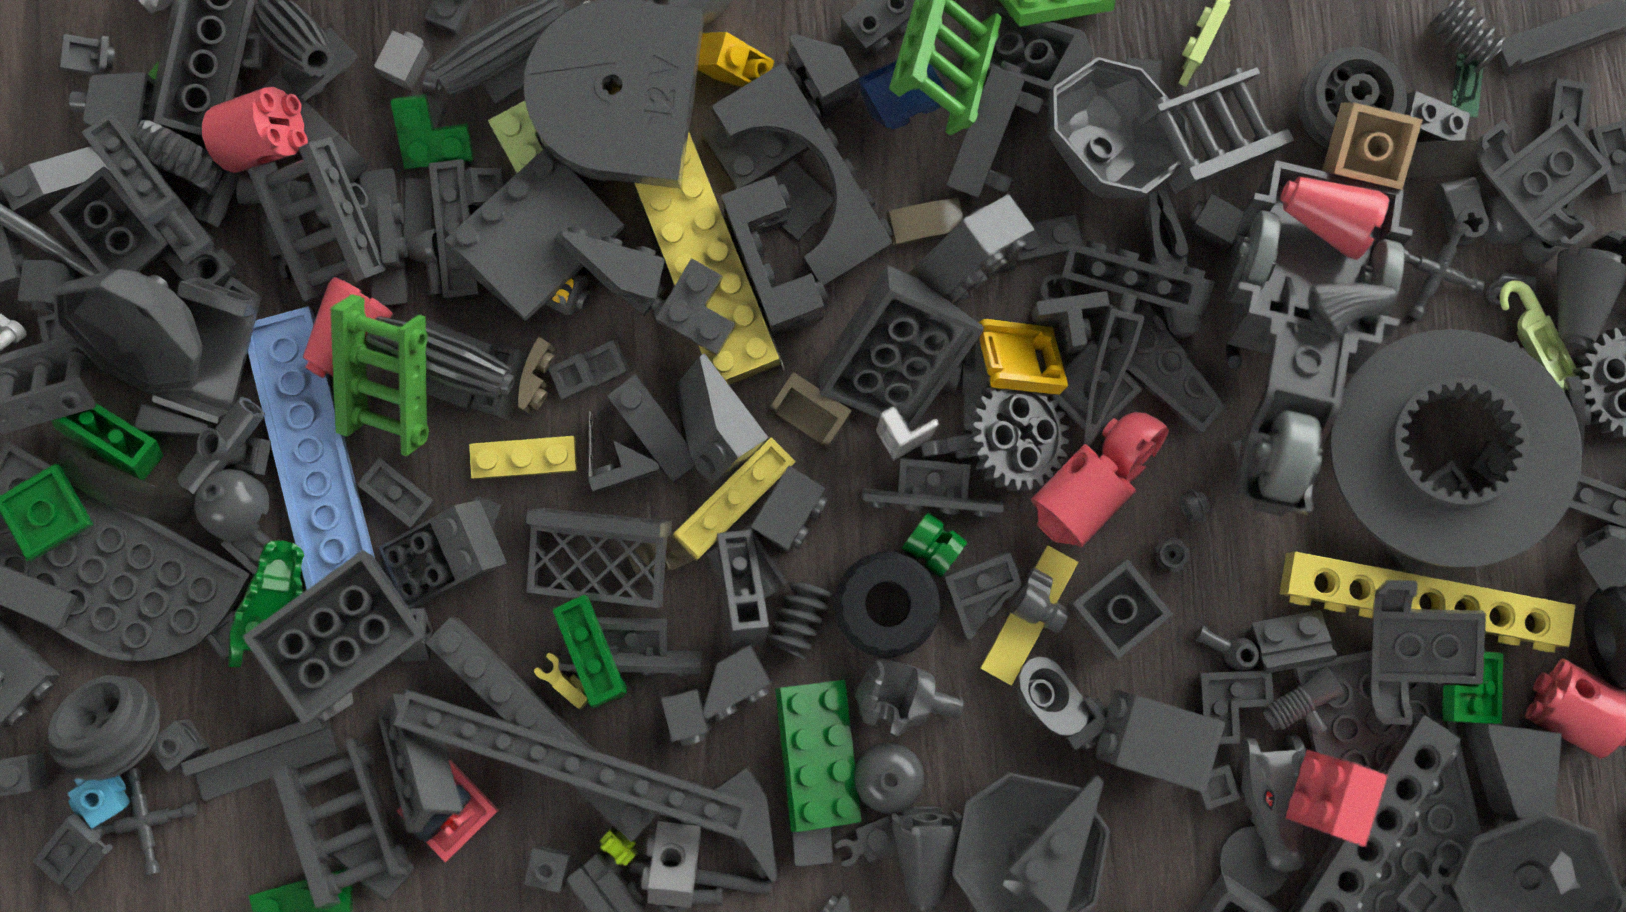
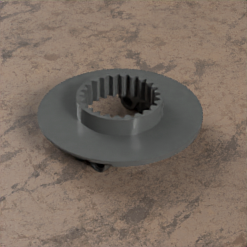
[1329,329,1582,568]

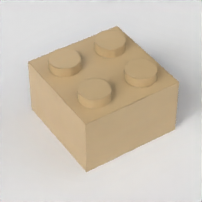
[1322,103,1423,190]

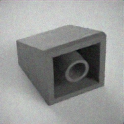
[1095,689,1225,793]
[1463,722,1562,822]

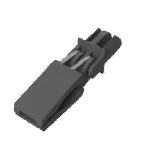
[1143,190,1201,339]

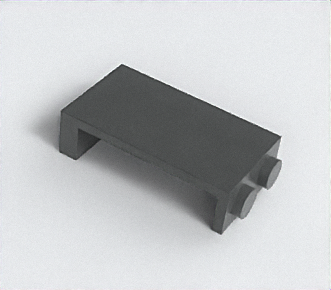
[151,278,260,425]

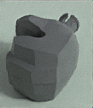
[855,657,964,737]

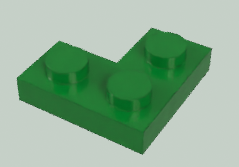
[391,94,474,169]
[1442,652,1503,724]

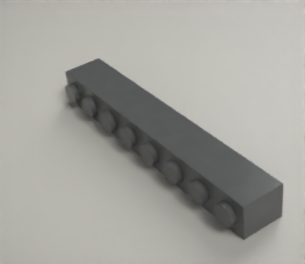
[426,617,659,842]

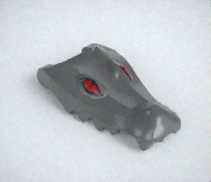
[1241,735,1306,872]

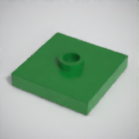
[0,464,94,561]

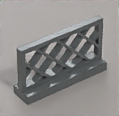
[526,507,672,608]

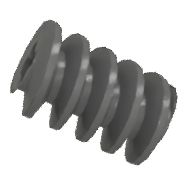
[1428,0,1506,74]
[767,581,833,660]

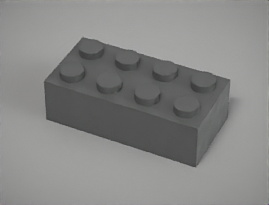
[908,194,1034,307]

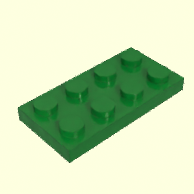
[775,680,862,832]

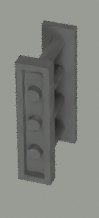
[1138,67,1294,194]
[82,112,215,265]
[248,137,386,301]
[0,336,96,435]
[272,738,408,909]

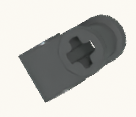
[1434,176,1489,247]

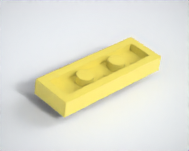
[469,436,578,480]

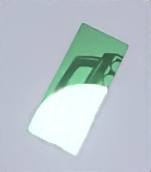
[1452,54,1483,117]

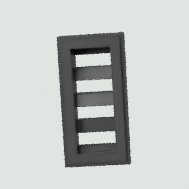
[134,404,216,437]

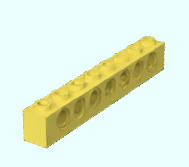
[1279,552,1575,653]

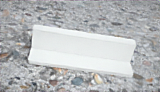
[876,407,939,461]

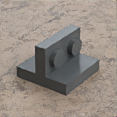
[1029,291,1109,357]

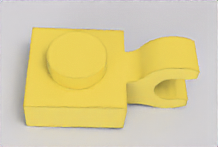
[534,653,589,709]

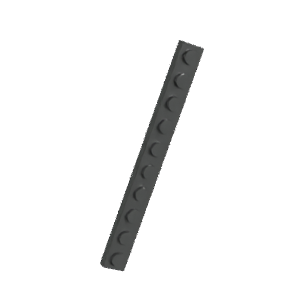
[394,690,752,839]

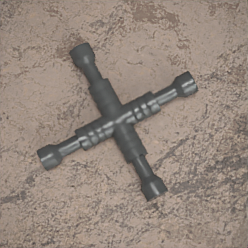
[1403,220,1484,320]
[93,767,197,875]

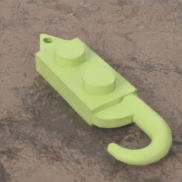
[1178,0,1231,87]
[1499,280,1581,392]

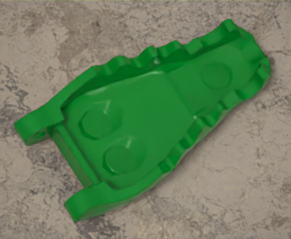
[228,541,304,668]

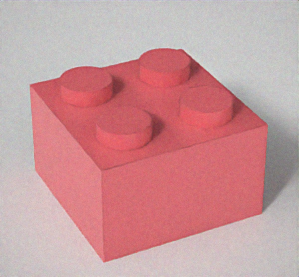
[1285,749,1387,846]

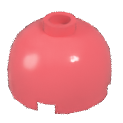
[1102,412,1169,483]

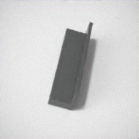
[1497,0,1626,76]
[378,694,462,832]
[181,716,339,801]

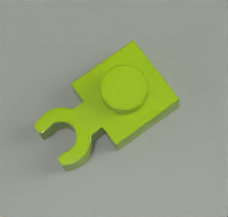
[600,827,638,866]

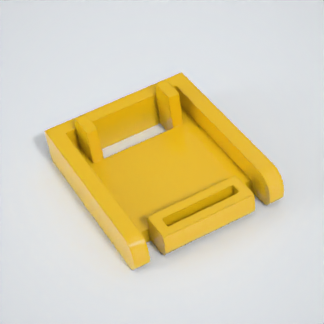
[978,319,1068,395]

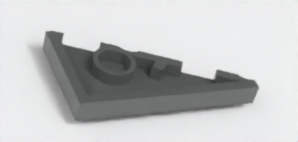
[1007,775,1104,912]

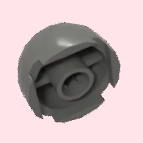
[194,469,269,542]
[854,742,925,814]

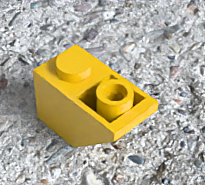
[698,32,774,87]

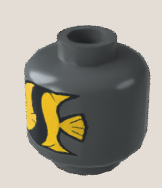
[544,272,592,316]

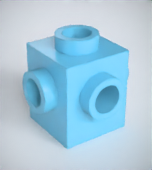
[67,775,131,829]

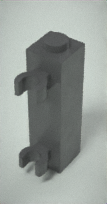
[947,61,1043,198]

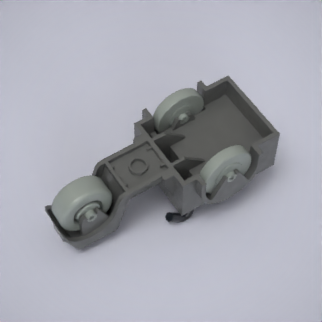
[1224,160,1413,517]

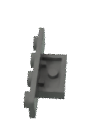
[359,168,409,307]
[862,457,1004,517]
[558,617,703,676]

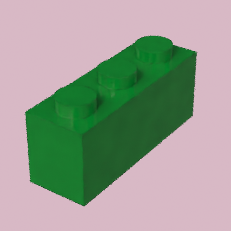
[51,403,164,483]

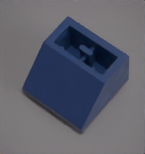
[859,60,948,129]

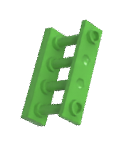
[889,0,1002,136]
[330,294,429,456]

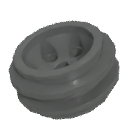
[1297,47,1407,149]
[48,675,160,781]

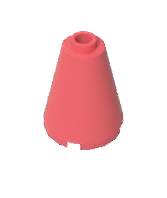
[1280,177,1389,260]
[302,277,393,378]

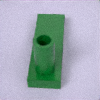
[552,595,627,708]

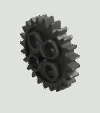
[1573,327,1626,439]
[964,386,1069,491]

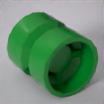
[901,512,968,578]

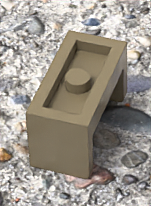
[770,372,852,449]

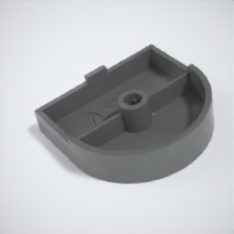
[524,0,704,189]

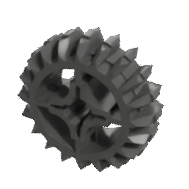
[131,120,224,191]

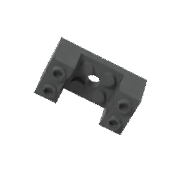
[721,176,828,338]

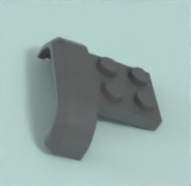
[1477,115,1612,248]
[1371,580,1486,725]

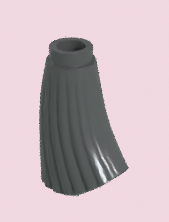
[1308,284,1396,336]

